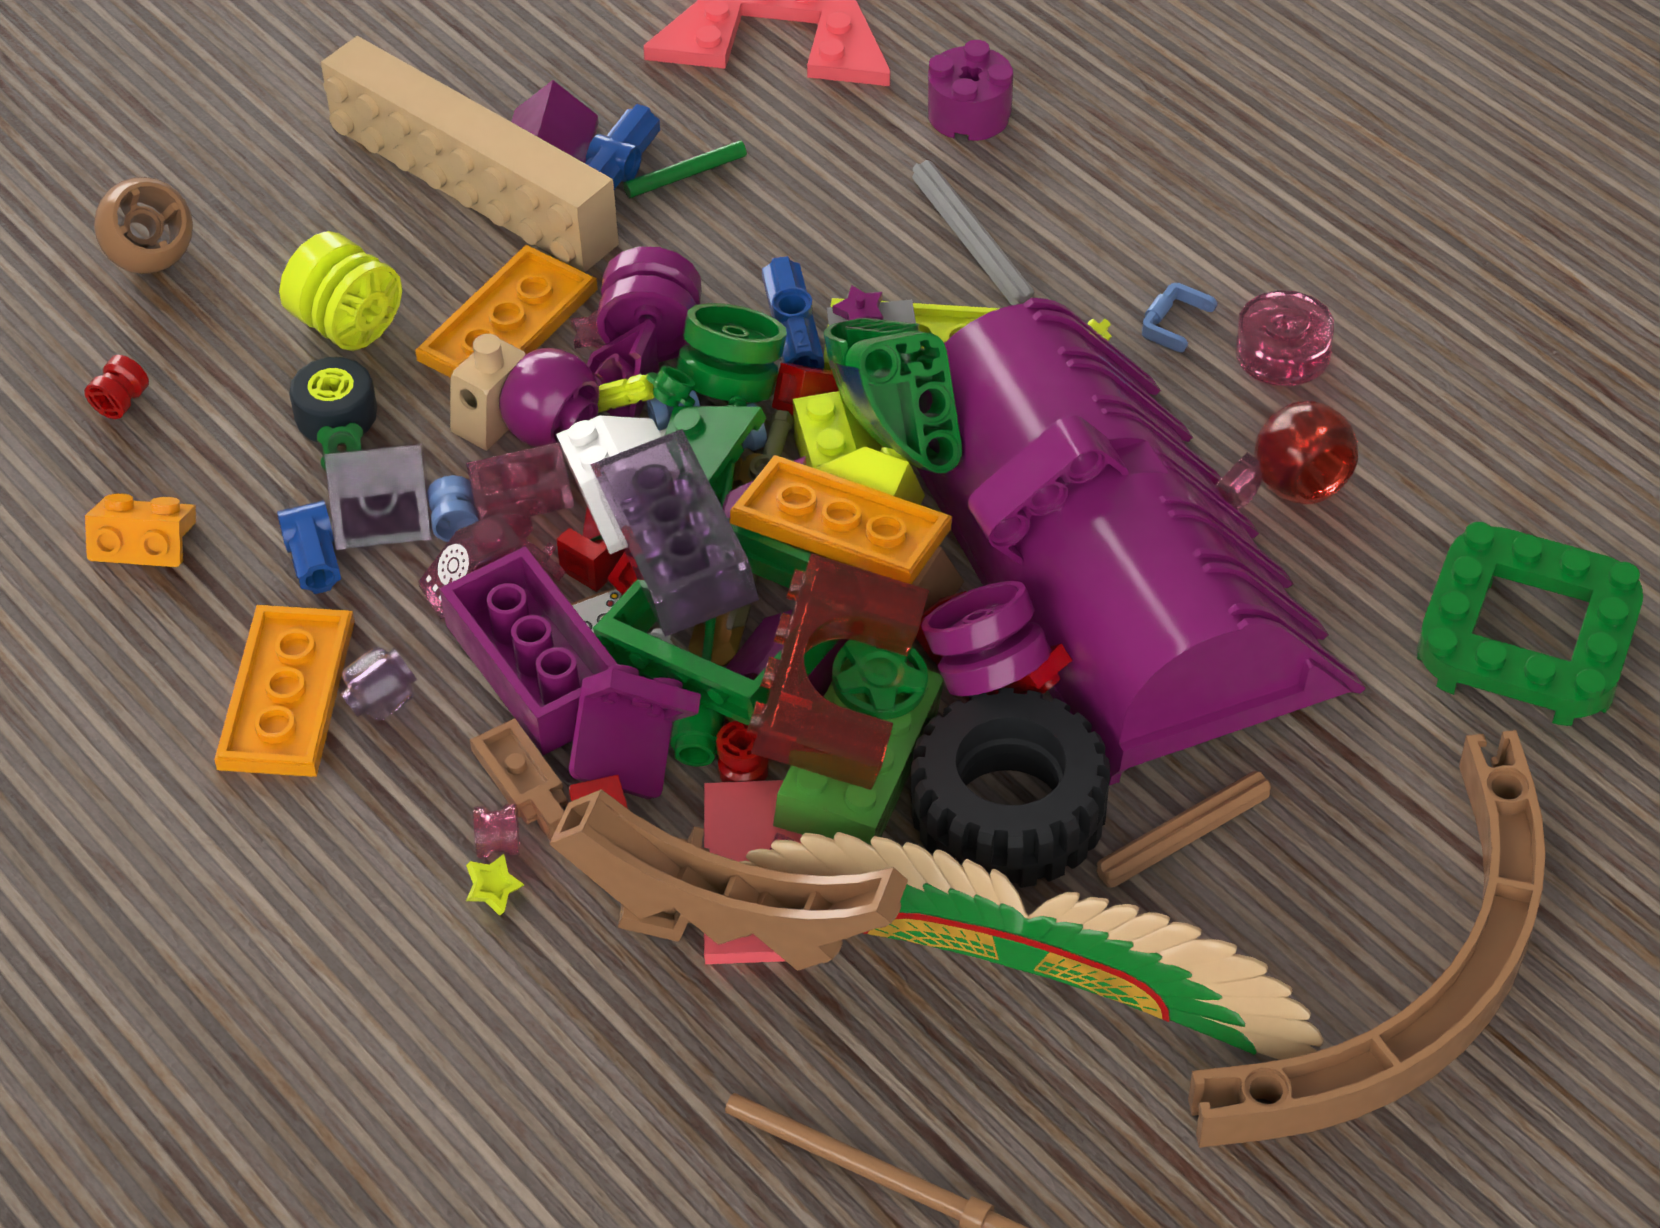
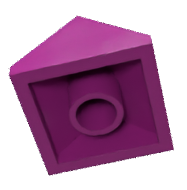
[511,80,599,163]

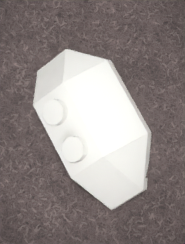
[556,416,681,554]

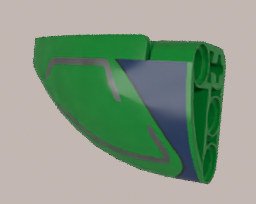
[824,317,962,473]

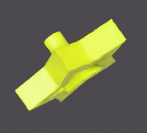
[466,854,524,916]

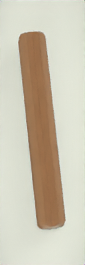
[1096,771,1271,888]

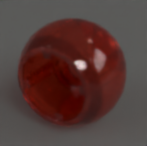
[1254,401,1359,504]

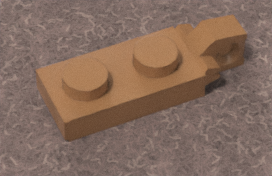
[470,719,568,841]

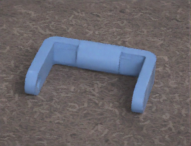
[1142,283,1217,353]

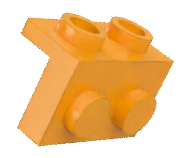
[85,494,196,567]

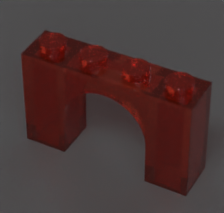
[747,553,929,790]

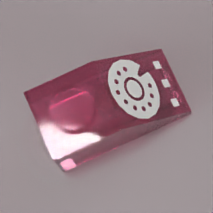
[418,512,523,619]

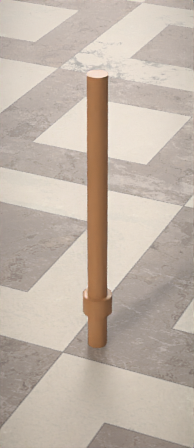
[725,1093,1028,1228]

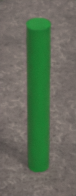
[623,140,747,199]

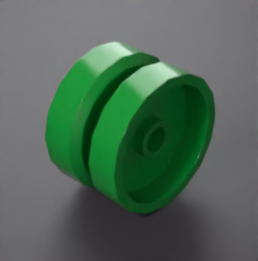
[676,303,787,403]

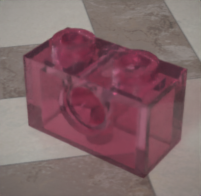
[466,442,575,528]

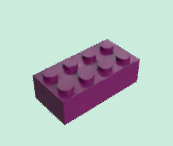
[439,546,617,755]

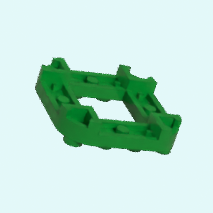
[1417,522,1643,726]

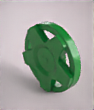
[831,634,928,719]

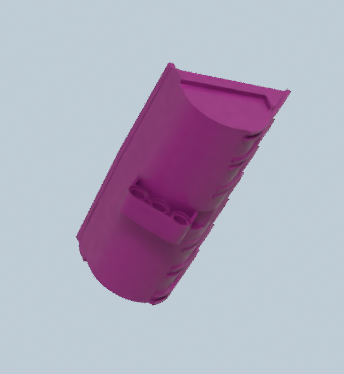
[916,298,1366,785]

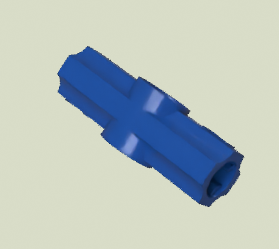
[585,104,660,190]
[762,256,824,369]

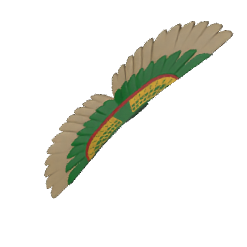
[739,832,1323,1060]

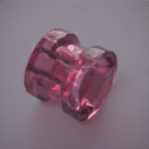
[473,803,520,859]

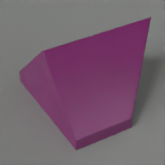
[587,319,659,418]

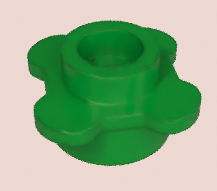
[646,365,696,407]
[317,423,367,472]

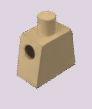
[450,334,527,451]

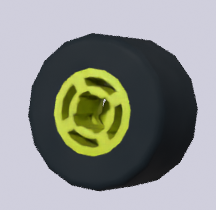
[289,357,377,444]

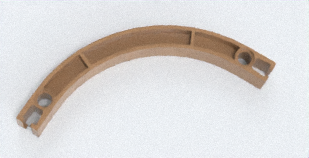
[1188,730,1545,1148]

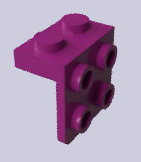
[569,664,701,799]

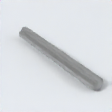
[912,160,1034,305]

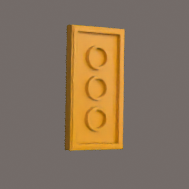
[415,245,598,377]
[730,455,952,587]
[214,605,355,777]

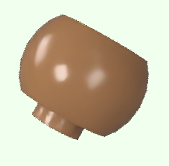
[94,177,193,274]

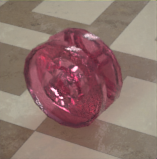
[1236,290,1334,386]

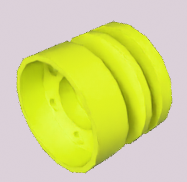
[279,231,402,351]

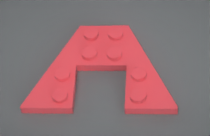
[644,0,890,86]

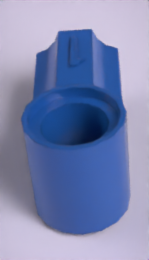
[277,500,341,594]

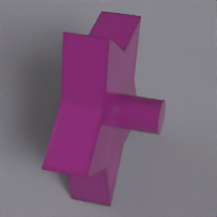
[833,285,883,320]

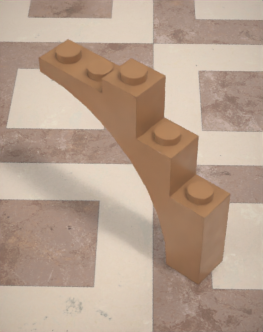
[549,789,908,971]

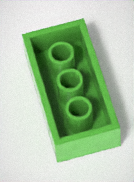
[773,658,944,846]

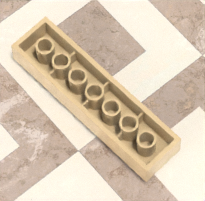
[321,36,619,272]

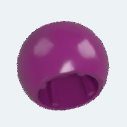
[499,348,599,450]

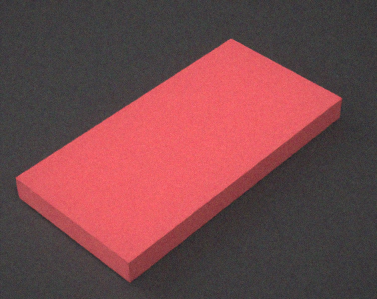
[704,780,802,964]

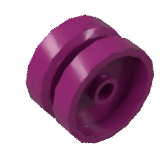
[597,246,702,362]
[921,581,1051,696]

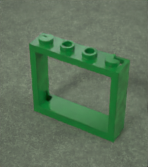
[593,509,867,731]

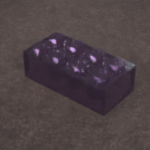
[590,429,759,637]

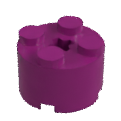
[928,40,1013,141]

